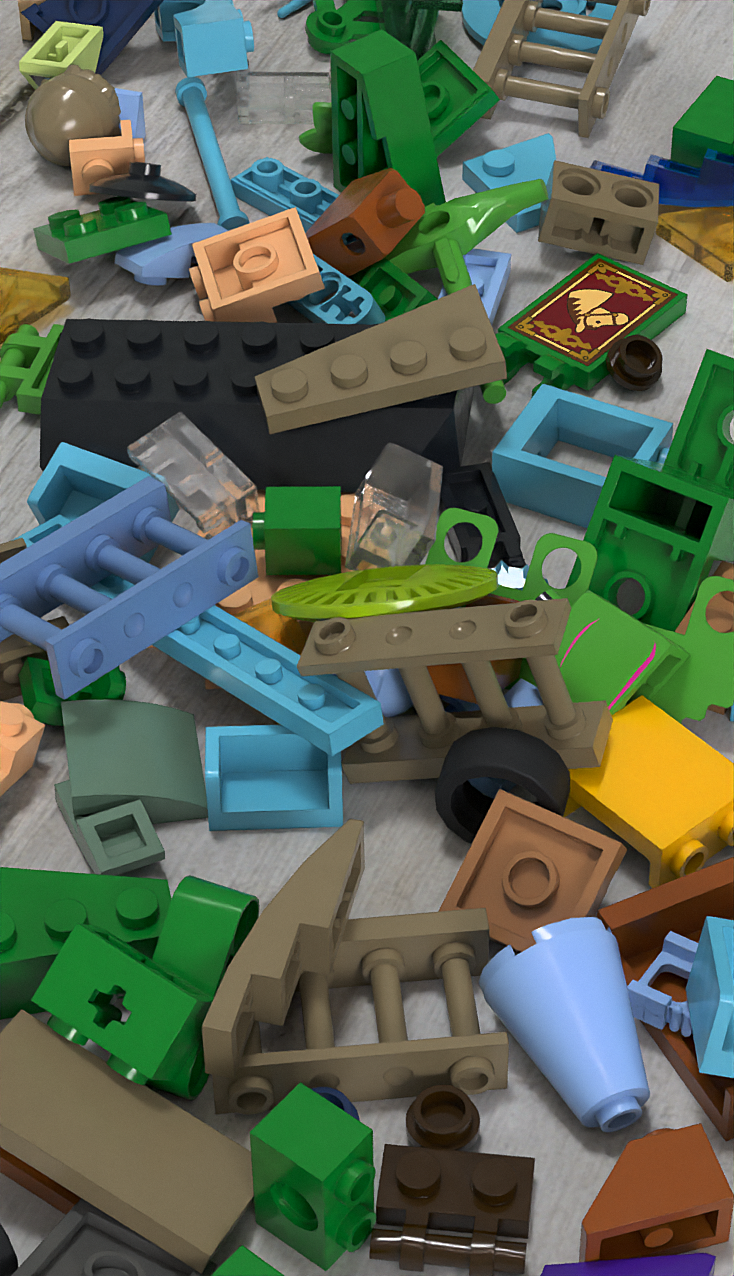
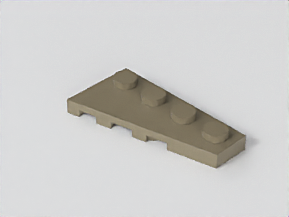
[255,284,507,434]

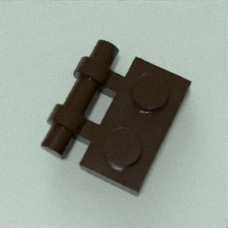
[369,1144,535,1276]

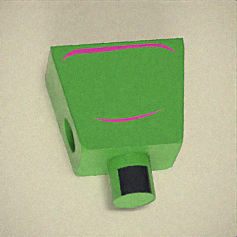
[535,589,690,716]

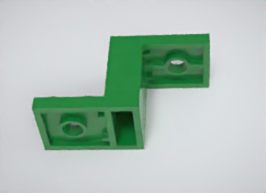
[566,349,734,632]

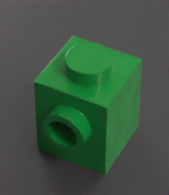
[252,486,342,575]

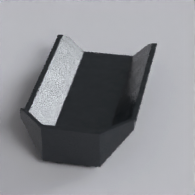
[40,318,475,511]

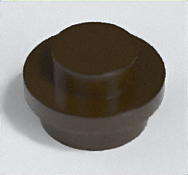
[606,335,663,391]
[406,1085,480,1151]

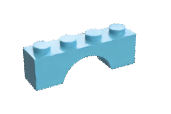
[154,0,254,78]

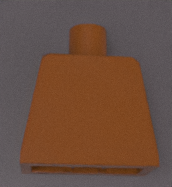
[306,168,425,277]

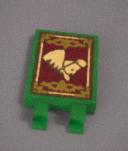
[495,253,688,399]

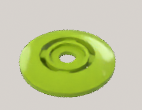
[271,564,499,622]

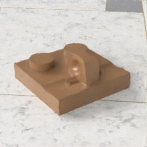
[438,789,627,953]

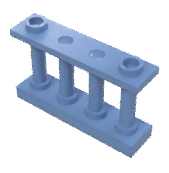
[0,476,259,700]

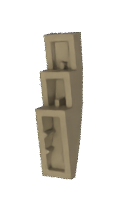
[201,819,365,1079]

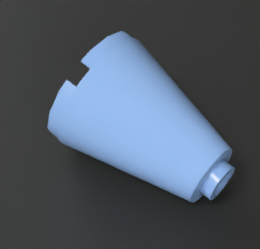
[478,917,650,1133]

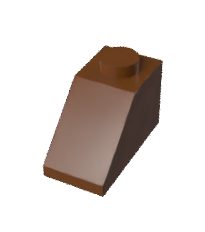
[579,1123,734,1262]

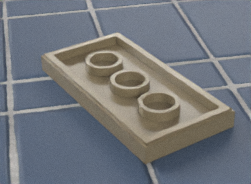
[0,1009,254,1274]

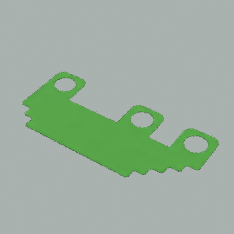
[425,508,734,724]

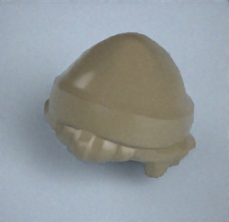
[25,64,122,166]

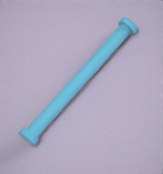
[175,77,250,230]

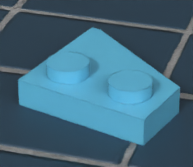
[462,133,557,233]

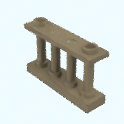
[473,0,651,138]
[297,598,613,784]
[212,908,509,1115]

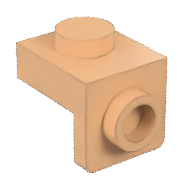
[69,120,145,196]

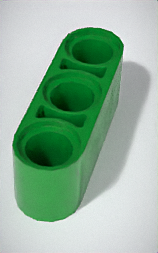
[145,875,260,1101]

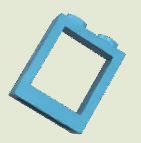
[492,384,673,528]

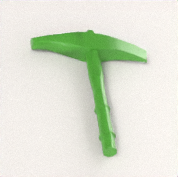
[348,179,549,404]

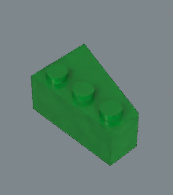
[330,29,446,207]
[0,867,172,1020]

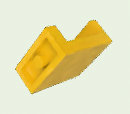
[563,695,734,888]

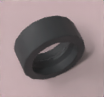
[435,727,570,844]

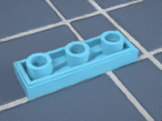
[231,157,356,245]

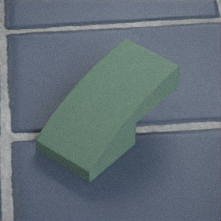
[54,779,165,876]

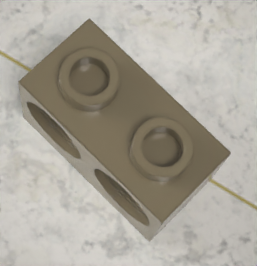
[538,160,659,265]

